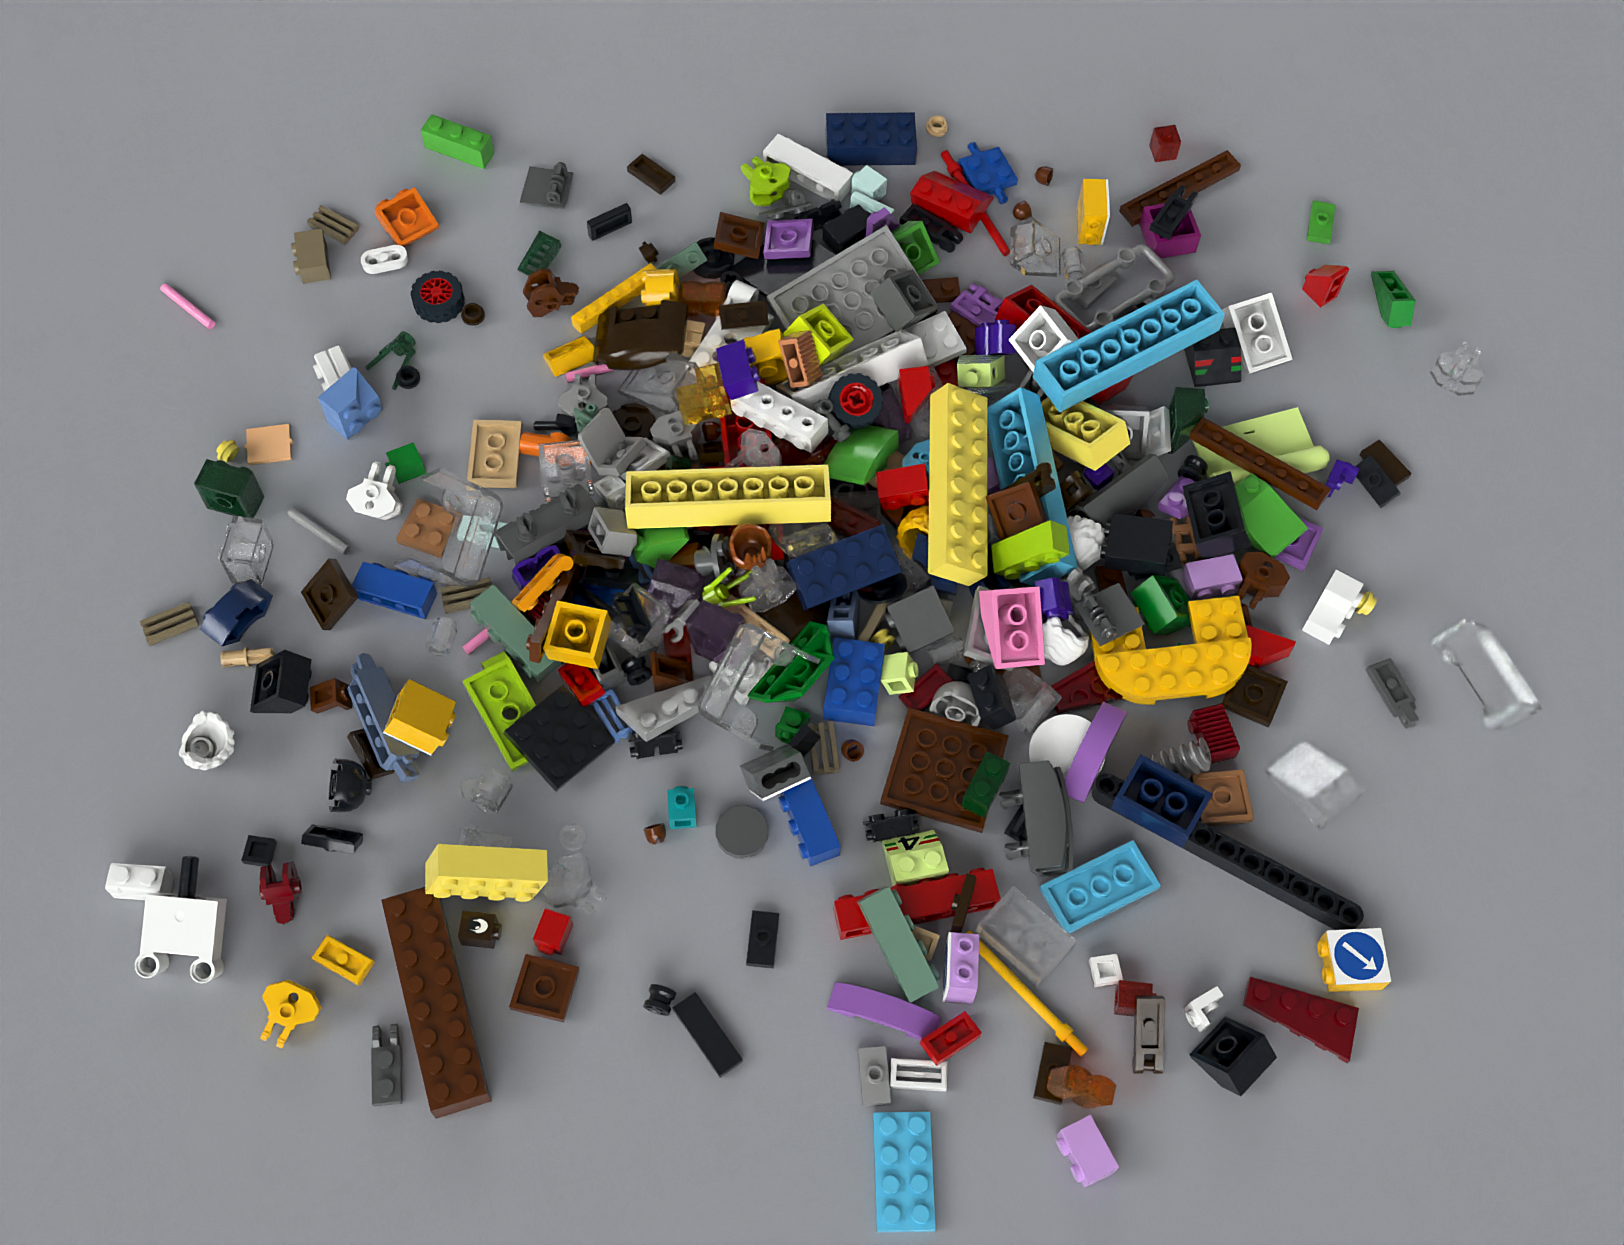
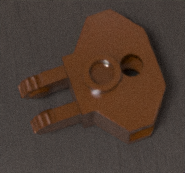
[523,269,579,317]
[1237,552,1290,610]

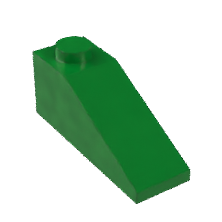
[1371,271,1416,328]

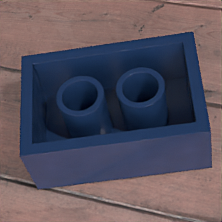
[1111,754,1213,849]

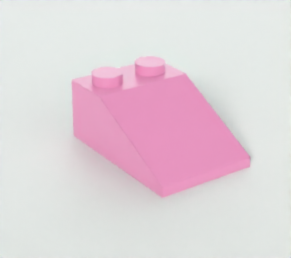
[979,587,1045,669]

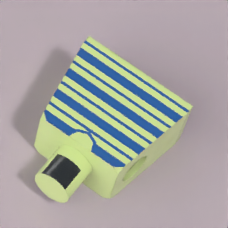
[957,355,1006,387]

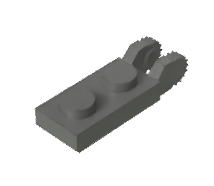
[371,1024,403,1106]

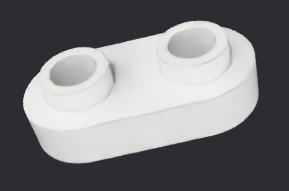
[361,245,408,274]

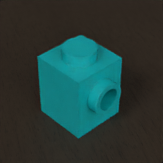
[667,786,697,829]

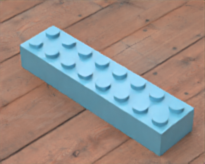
[1033,280,1225,413]
[987,387,1078,587]

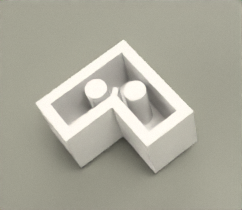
[1302,570,1364,645]

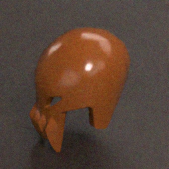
[728,523,772,570]

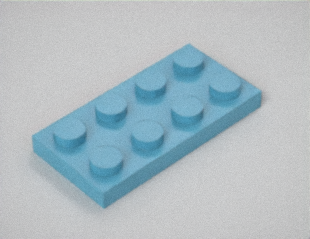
[1039,840,1161,935]
[873,1112,936,1232]

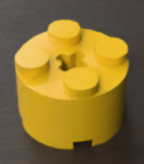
[641,269,681,306]

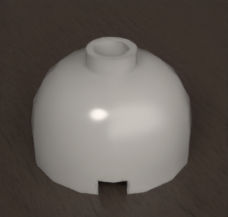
[930,681,981,726]

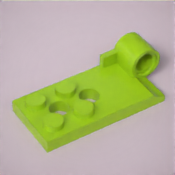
[462,651,536,772]

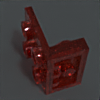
[768,438,838,466]

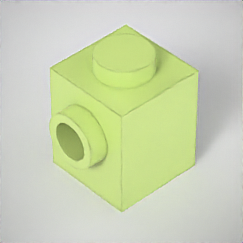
[881,652,919,695]

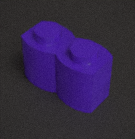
[975,320,1016,355]
[512,545,561,592]
[1034,577,1074,621]

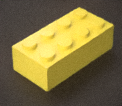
[1041,397,1130,471]
[425,844,548,902]

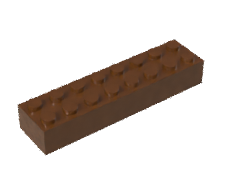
[381,887,491,1119]

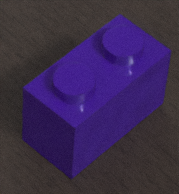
[716,339,760,400]

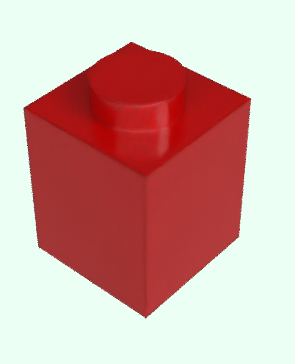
[533,908,573,955]

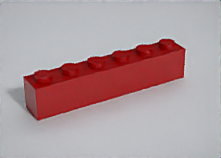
[833,868,1001,940]

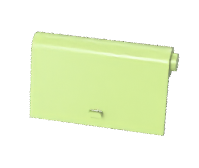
[1192,407,1330,486]

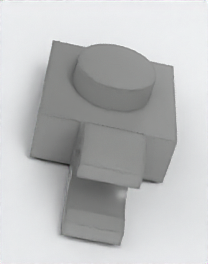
[662,599,704,642]

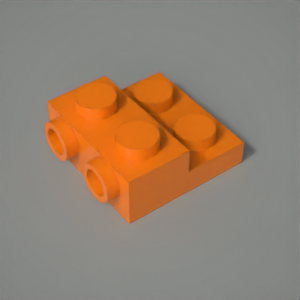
[375,187,439,247]

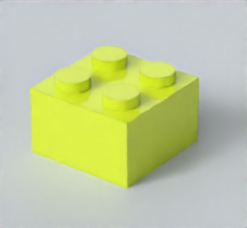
[783,303,854,367]

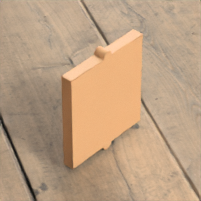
[244,424,293,465]

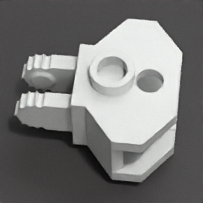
[346,461,403,520]

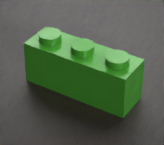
[421,114,494,169]

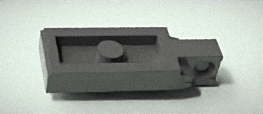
[1366,658,1419,728]

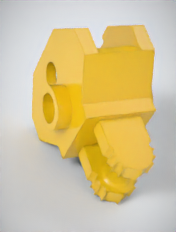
[260,979,322,1048]

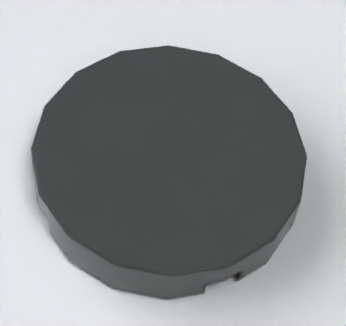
[716,806,768,858]

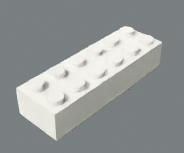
[776,330,929,411]

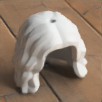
[1067,515,1108,570]
[1042,615,1089,666]
[179,710,235,770]

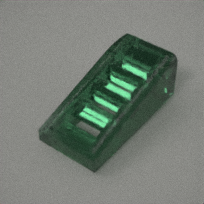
[517,231,562,276]

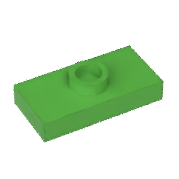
[1306,200,1335,245]

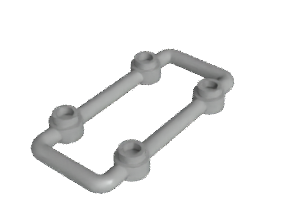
[1053,245,1175,332]

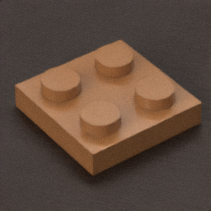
[396,498,463,559]
[1190,769,1254,826]

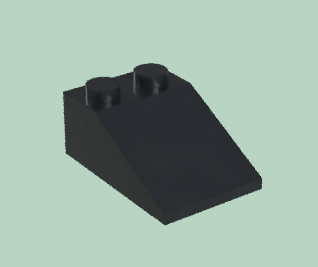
[1182,471,1252,560]

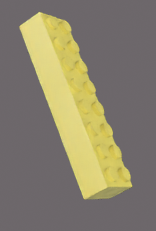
[928,383,987,586]
[625,465,831,529]

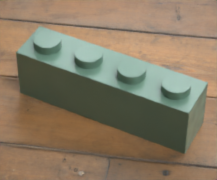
[470,584,561,683]
[857,886,940,1003]

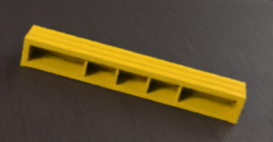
[571,263,657,334]

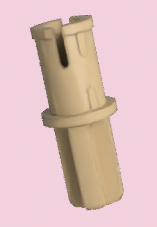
[220,647,275,668]

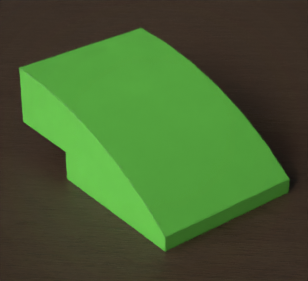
[824,425,899,485]

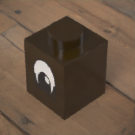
[458,911,502,949]

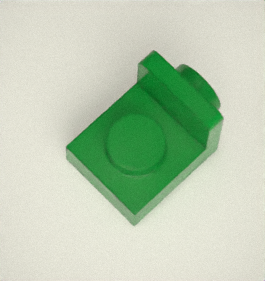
[775,706,810,744]

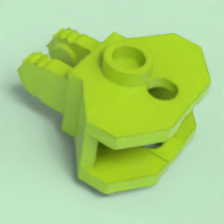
[740,156,791,206]

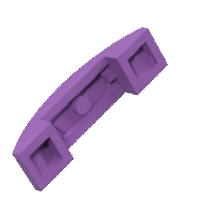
[1065,702,1127,804]
[827,982,941,1040]

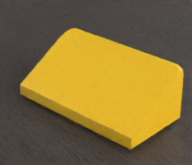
[543,336,594,377]

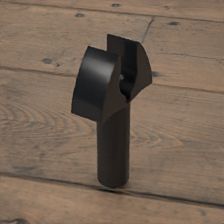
[533,414,577,436]

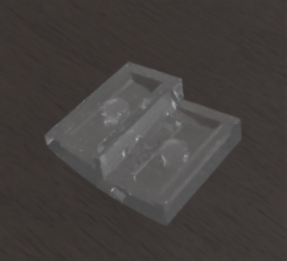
[768,522,839,559]

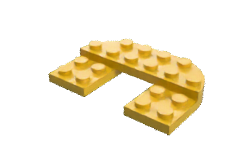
[1089,596,1251,705]

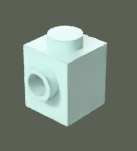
[851,165,887,201]

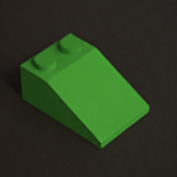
[1235,473,1307,558]

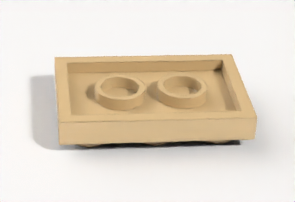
[467,420,523,488]

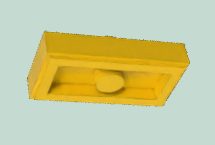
[312,935,375,986]

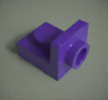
[1325,459,1359,497]

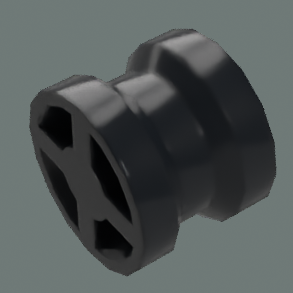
[1177,455,1208,482]
[621,654,652,686]
[643,984,677,1016]

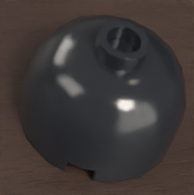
[329,758,372,812]

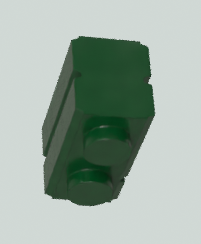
[961,752,1011,818]

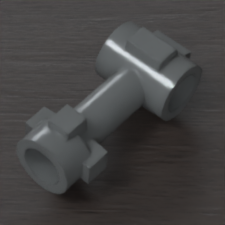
[813,399,852,443]

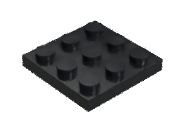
[503,685,615,792]

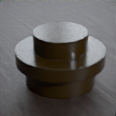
[638,241,659,264]
[461,303,485,326]

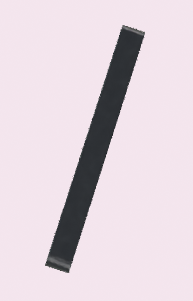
[1091,773,1364,930]

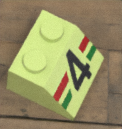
[882,830,949,886]

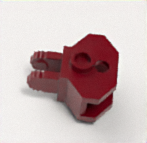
[259,861,302,925]

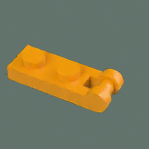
[511,553,574,612]

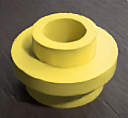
[216,439,239,463]
[1355,591,1377,615]

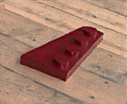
[1243,977,1359,1063]

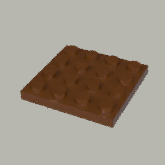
[880,708,1009,833]

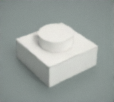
[1089,954,1123,987]

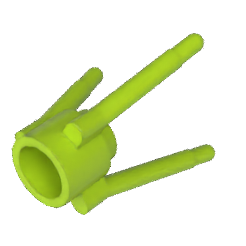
[702,567,762,611]

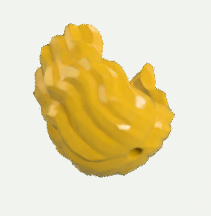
[896,505,929,564]

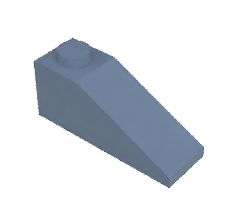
[827,590,860,645]

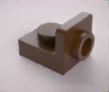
[310,678,352,714]

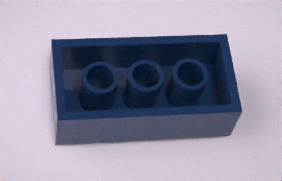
[825,112,917,166]
[786,524,902,611]

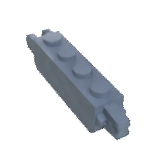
[347,653,420,782]

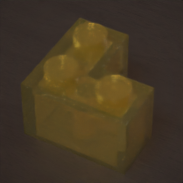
[675,363,732,425]

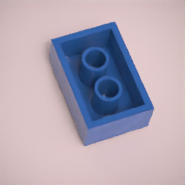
[823,637,885,726]

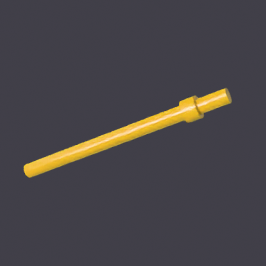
[967,930,1089,1057]

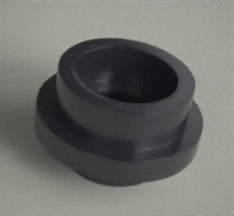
[396,366,420,389]

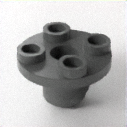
[694,533,737,584]

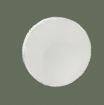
[1029,714,1106,780]

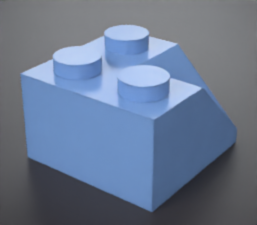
[318,367,383,440]

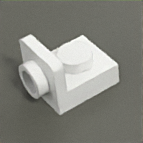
[593,475,626,510]
[1185,986,1224,1032]

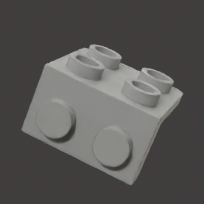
[578,408,647,476]

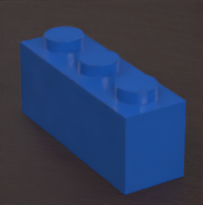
[352,562,437,620]
[778,776,841,866]

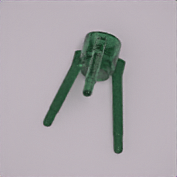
[365,331,416,390]

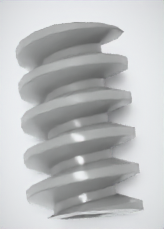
[1152,737,1211,778]

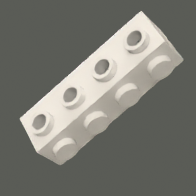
[730,381,828,453]

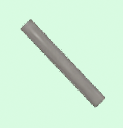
[288,508,350,555]

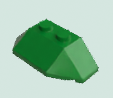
[747,621,835,703]

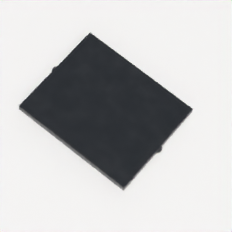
[730,239,835,298]

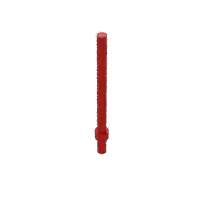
[940,150,1011,256]

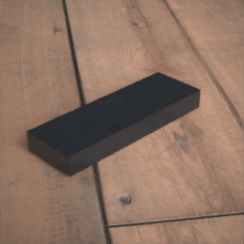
[672,992,743,1078]

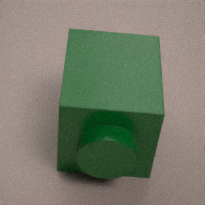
[385,442,426,484]

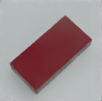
[898,663,953,711]

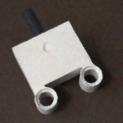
[135,856,227,983]

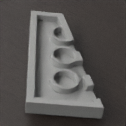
[616,674,731,742]

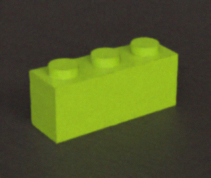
[991,520,1070,579]

